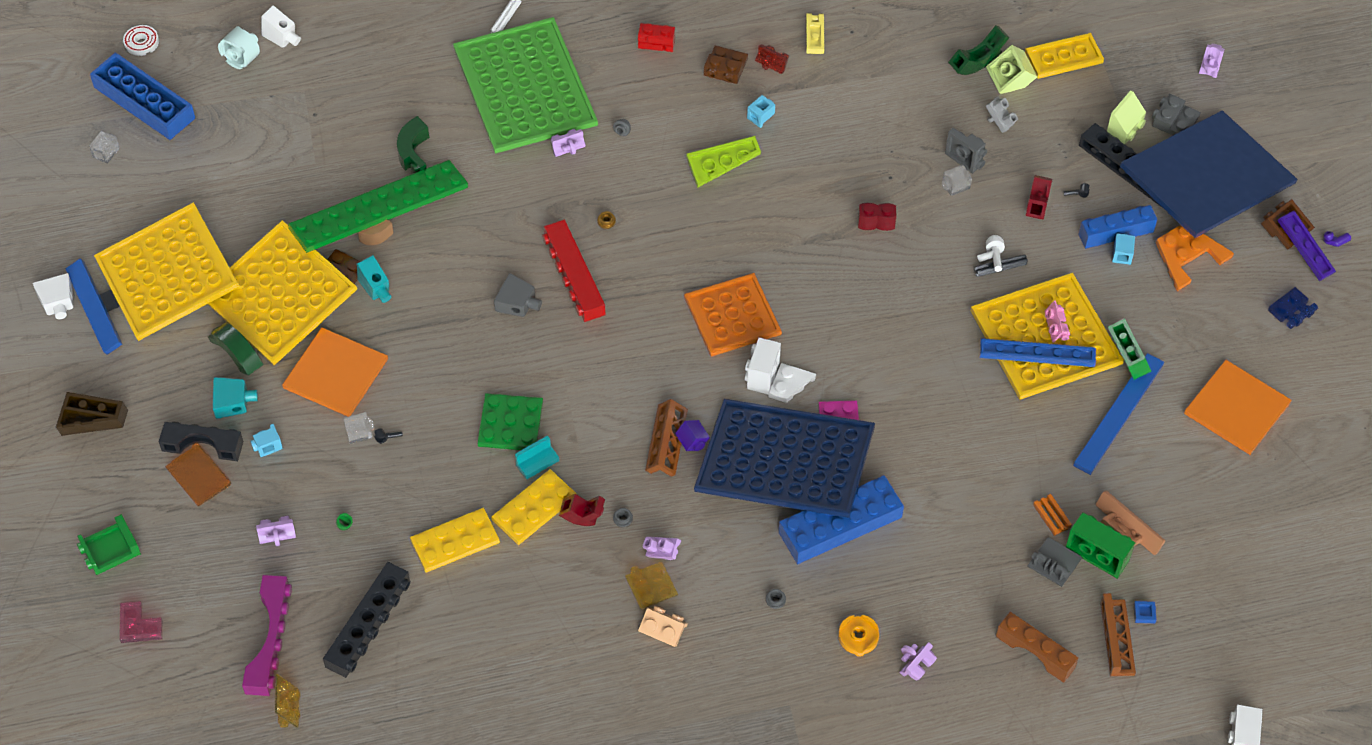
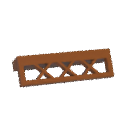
[645,399,688,477]
[1100,593,1136,676]

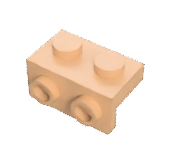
[638,606,688,647]

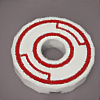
[123,25,159,56]

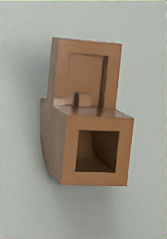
[357,220,393,245]

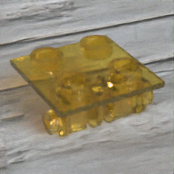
[625,562,678,609]
[275,674,300,728]

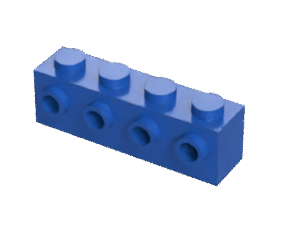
[1079,205,1157,249]

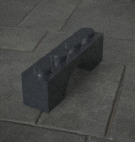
[158,421,244,462]

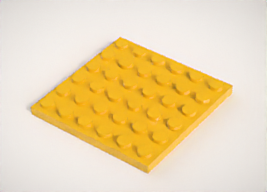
[94,202,240,341]
[208,220,357,365]
[970,273,1124,400]

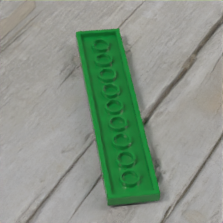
[288,160,468,253]

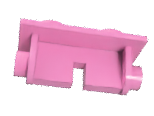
[1045,301,1070,343]

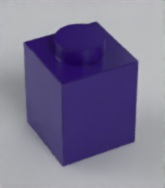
[675,420,710,451]

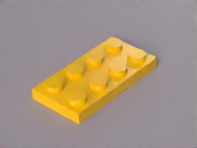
[1025,33,1104,79]
[491,469,577,545]
[410,507,500,573]

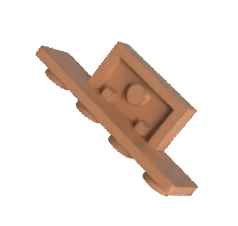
[1096,491,1165,555]

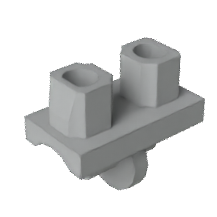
[986,96,1018,133]

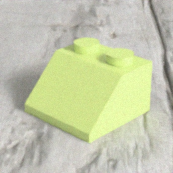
[986,45,1037,94]
[1107,90,1146,144]

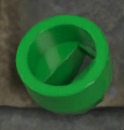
[336,513,353,530]

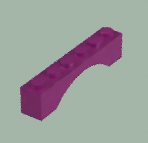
[242,575,292,696]

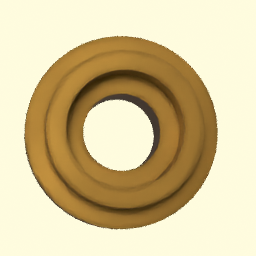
[597,211,616,229]

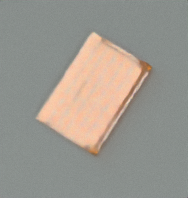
[165,443,231,507]

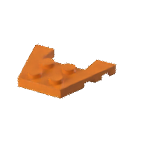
[1156,225,1234,291]

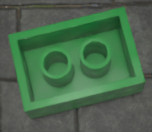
[1066,512,1136,579]

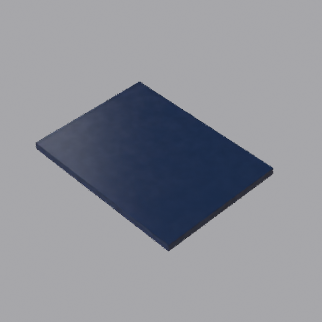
[1120,110,1298,238]
[694,399,875,518]

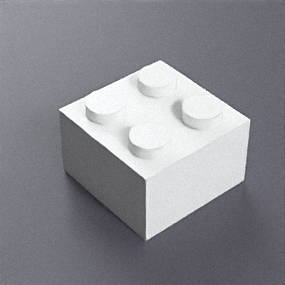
[745,338,781,395]

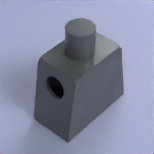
[494,273,542,317]

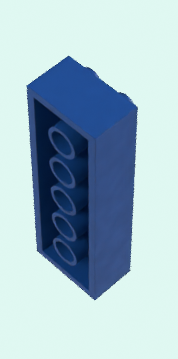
[90,52,195,140]
[779,475,904,565]

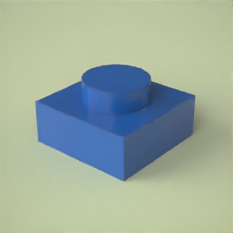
[1134,601,1157,624]

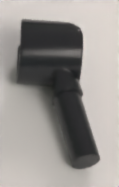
[1064,183,1090,198]
[374,428,403,444]

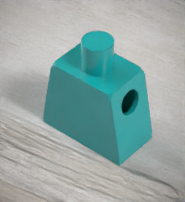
[357,255,392,303]
[213,377,258,419]

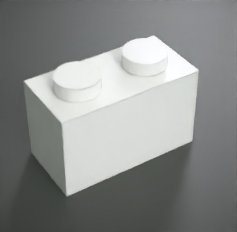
[1228,705,1262,745]

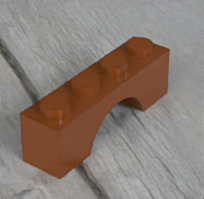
[996,612,1079,683]

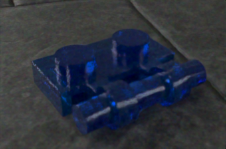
[1268,287,1318,329]

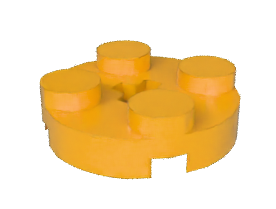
[838,615,879,656]

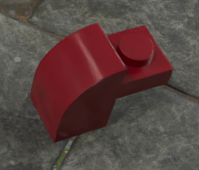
[1026,175,1053,220]
[559,494,605,526]

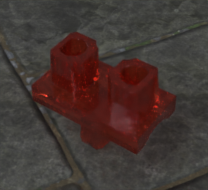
[755,44,789,74]

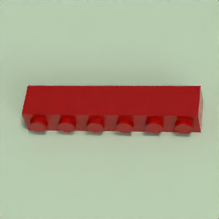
[542,219,606,322]

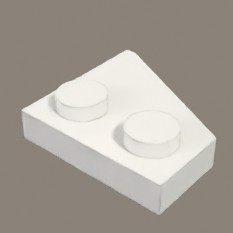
[768,363,816,403]

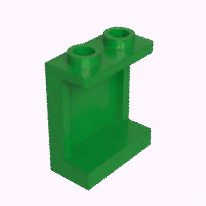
[77,514,141,575]

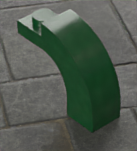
[948,25,1010,75]
[397,116,430,173]
[208,322,264,376]

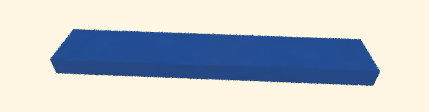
[65,258,123,355]
[980,338,1096,367]

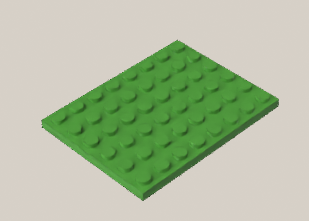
[453,17,598,154]

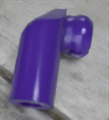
[1323,231,1351,247]

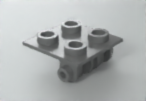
[1027,537,1083,587]

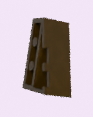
[56,392,128,436]

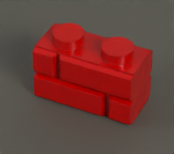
[638,23,675,52]

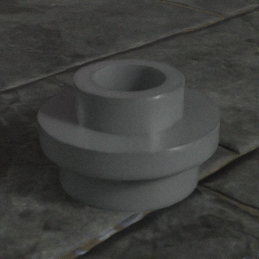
[613,119,631,136]
[613,508,633,527]
[766,589,786,609]

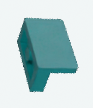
[515,436,560,480]

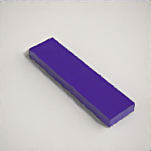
[1278,211,1336,281]

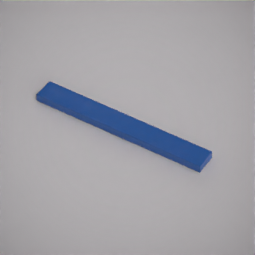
[1073,353,1164,475]

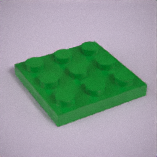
[477,393,543,450]

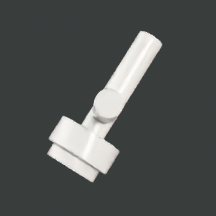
[977,235,1005,272]

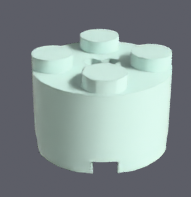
[218,26,260,69]

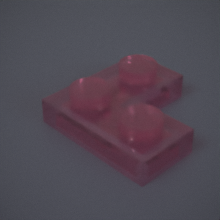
[120,601,162,643]

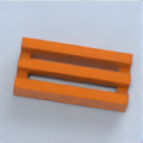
[1033,494,1072,536]

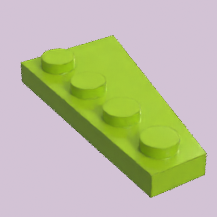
[686,136,761,188]

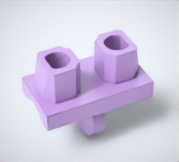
[1199,44,1225,78]
[551,129,586,157]
[256,516,296,546]
[643,537,681,560]
[899,642,937,681]

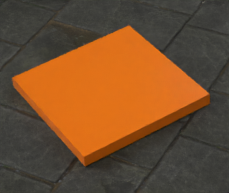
[684,273,782,357]
[282,327,388,417]
[1184,360,1292,455]

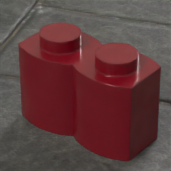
[858,203,897,231]

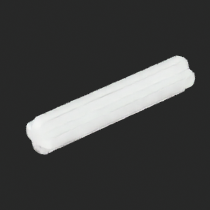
[491,0,521,33]

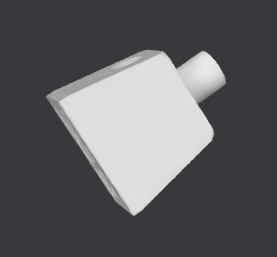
[261,6,301,47]
[33,273,74,319]

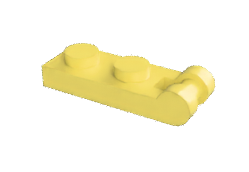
[806,13,824,54]

